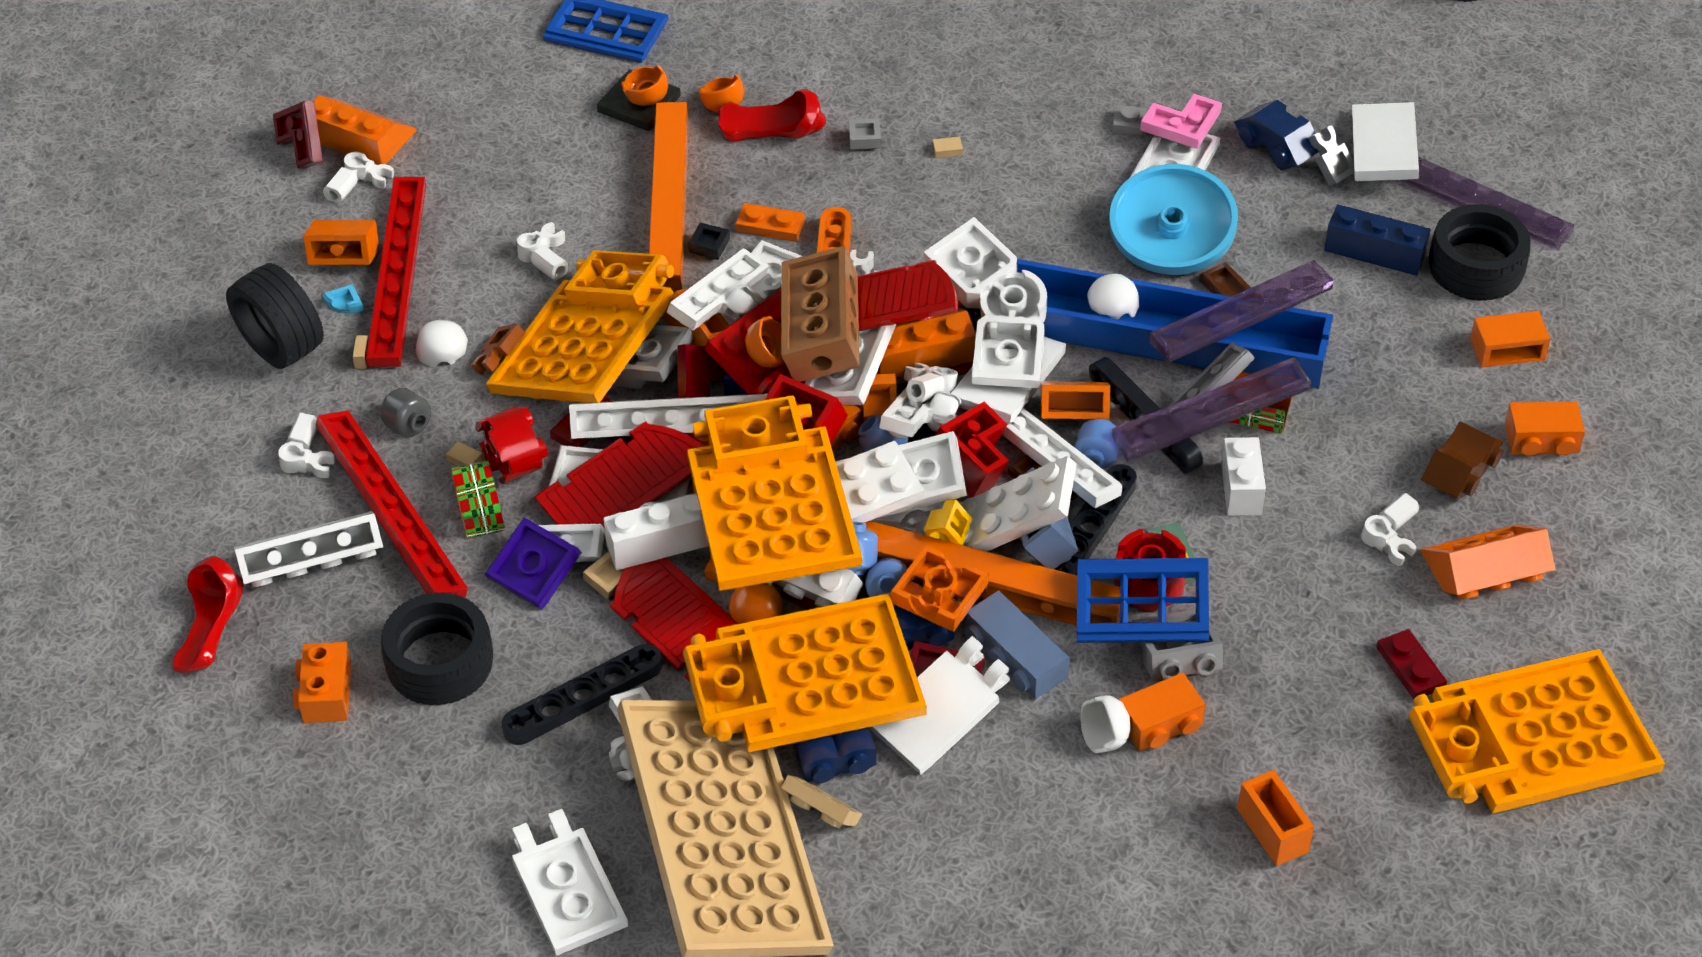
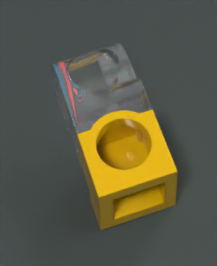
[899,499,973,545]

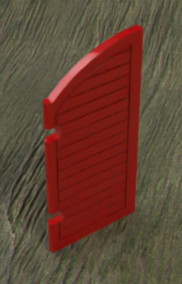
[820,260,958,331]
[534,421,705,528]
[610,557,738,682]

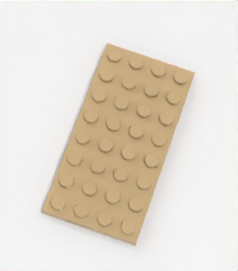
[617,700,834,957]

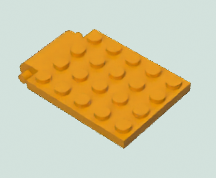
[486,250,674,403]
[687,395,862,591]
[683,593,927,753]
[1408,649,1665,814]

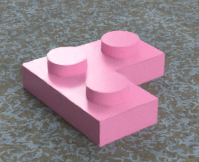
[1140,94,1222,149]

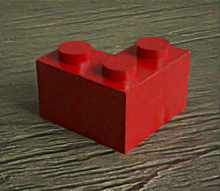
[935,401,1009,498]

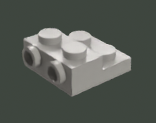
[613,325,694,389]
[1132,609,1223,680]

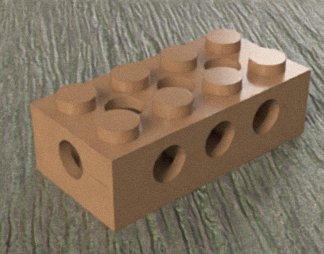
[781,246,860,382]

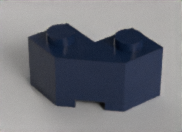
[1234,100,1319,170]

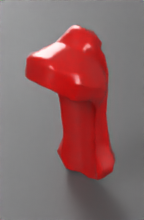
[718,89,826,142]
[172,556,244,673]

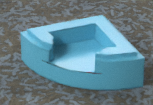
[322,284,364,313]

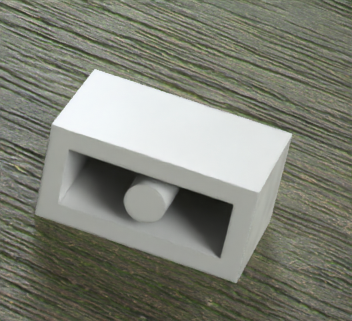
[1221,437,1266,516]

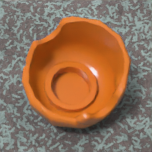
[621,65,668,107]
[698,74,745,113]
[745,316,785,368]
[729,583,782,624]

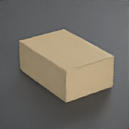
[933,137,963,158]
[352,335,369,369]
[446,441,484,466]

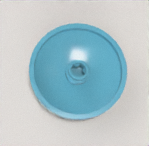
[1109,164,1238,275]

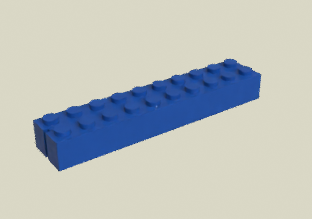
[1012,259,1333,389]

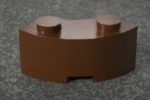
[1421,421,1503,499]

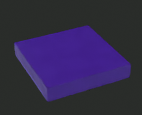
[484,517,582,610]

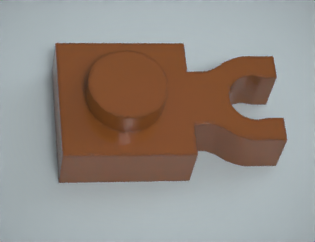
[470,324,525,375]

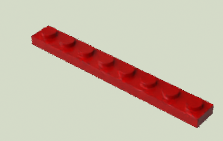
[366,177,426,367]
[316,410,468,598]

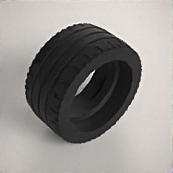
[1429,204,1531,301]
[226,263,324,369]
[381,592,493,705]

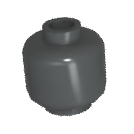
[380,388,431,437]

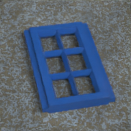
[543,0,669,63]
[1077,558,1209,643]

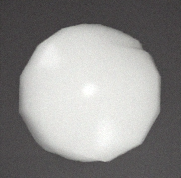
[1087,274,1139,320]
[415,320,468,367]
[1080,695,1131,753]

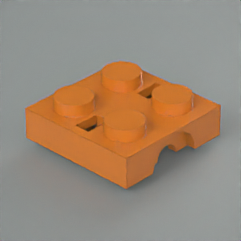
[890,545,989,632]

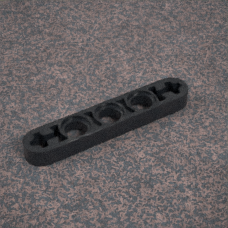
[1089,357,1203,474]
[1043,464,1137,575]
[502,644,662,745]

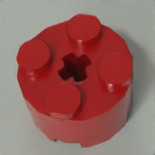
[475,406,548,484]
[1114,529,1186,613]

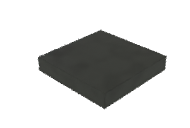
[597,69,681,131]

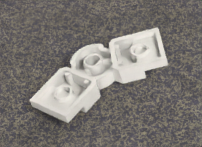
[924,217,1047,388]

